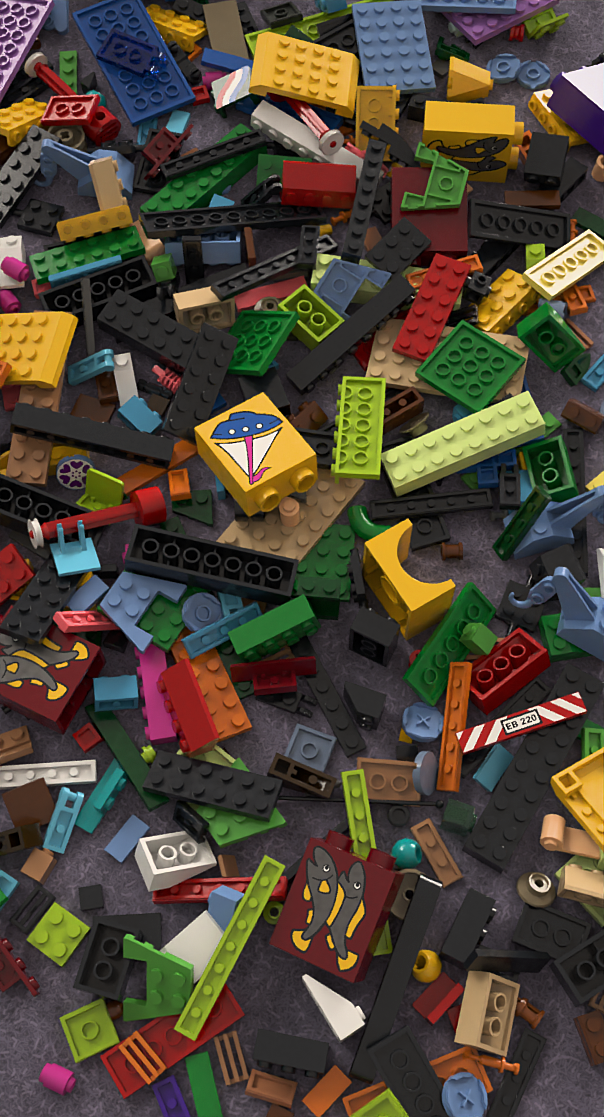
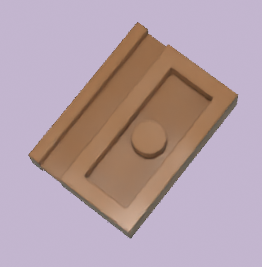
[0,725,34,764]

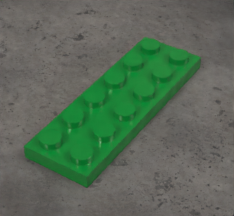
[29,225,146,285]
[402,582,497,707]

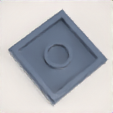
[284,723,337,773]

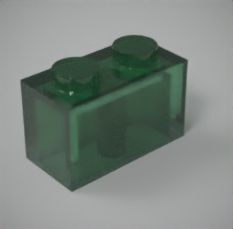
[439,798,477,837]

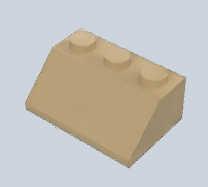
[88,156,128,211]
[173,287,235,333]
[557,864,604,909]
[454,971,520,1057]

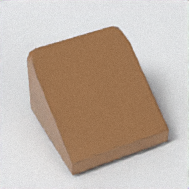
[217,855,240,878]

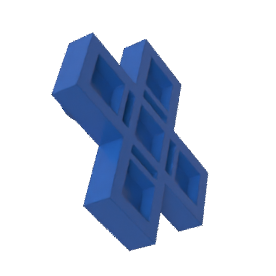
[457,449,517,488]

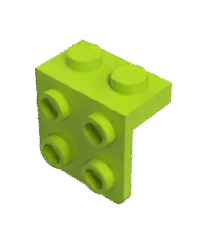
[521,7,569,40]
[75,468,124,526]

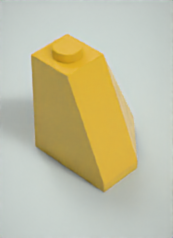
[446,57,493,103]

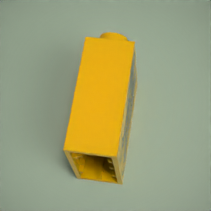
[420,101,524,183]

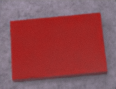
[40,94,101,126]

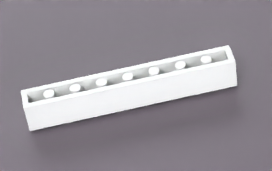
[250,100,384,189]

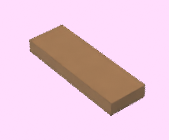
[410,818,463,889]

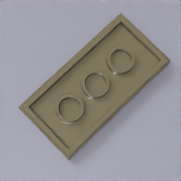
[203,0,249,59]

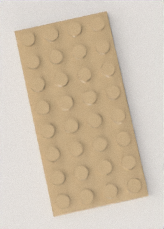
[365,318,529,403]
[216,468,365,564]

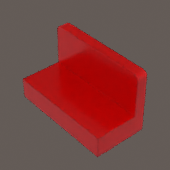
[412,972,465,1026]

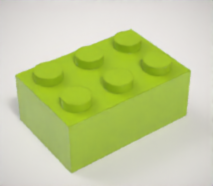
[277,284,345,351]

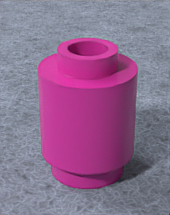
[202,71,226,90]
[0,256,30,282]
[0,289,21,314]
[39,1063,76,1096]

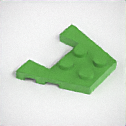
[400,142,469,211]
[196,758,288,848]
[123,934,194,1022]

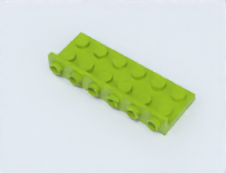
[331,376,386,484]

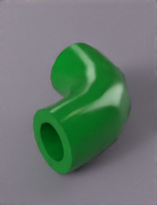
[347,505,391,541]

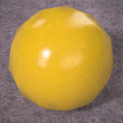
[411,949,442,983]

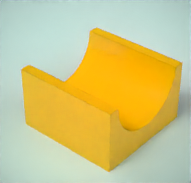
[362,519,456,641]

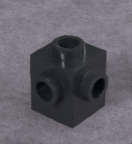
[462,270,492,306]

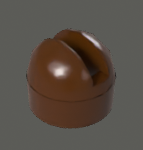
[106,1000,123,1021]

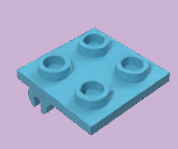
[50,520,101,577]

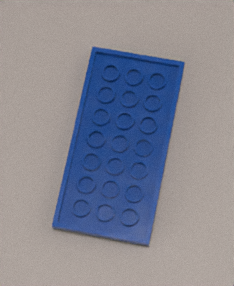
[72,0,196,127]

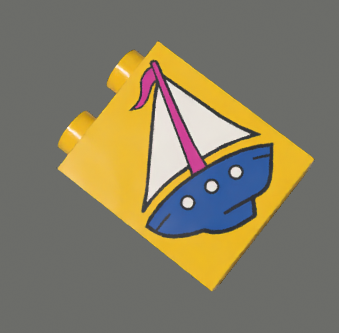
[194,392,318,517]

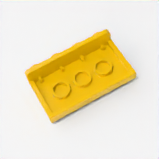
[146,4,208,52]
[355,85,400,162]
[528,89,589,153]
[0,98,51,147]
[56,205,133,243]
[465,269,541,334]

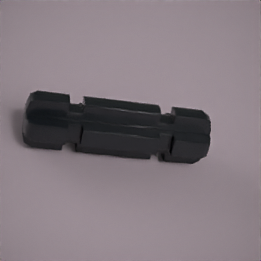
[136,379,173,400]

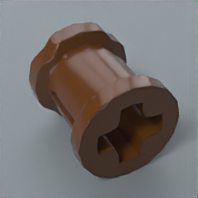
[441,542,463,561]

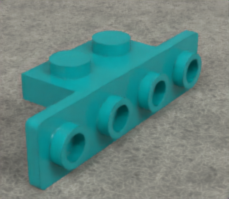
[75,758,128,834]

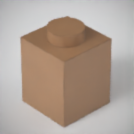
[21,847,57,885]

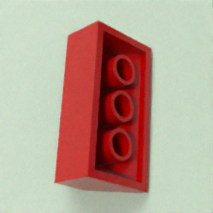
[280,160,356,209]
[469,628,551,715]
[156,658,220,758]

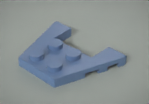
[313,258,392,321]
[99,572,187,654]

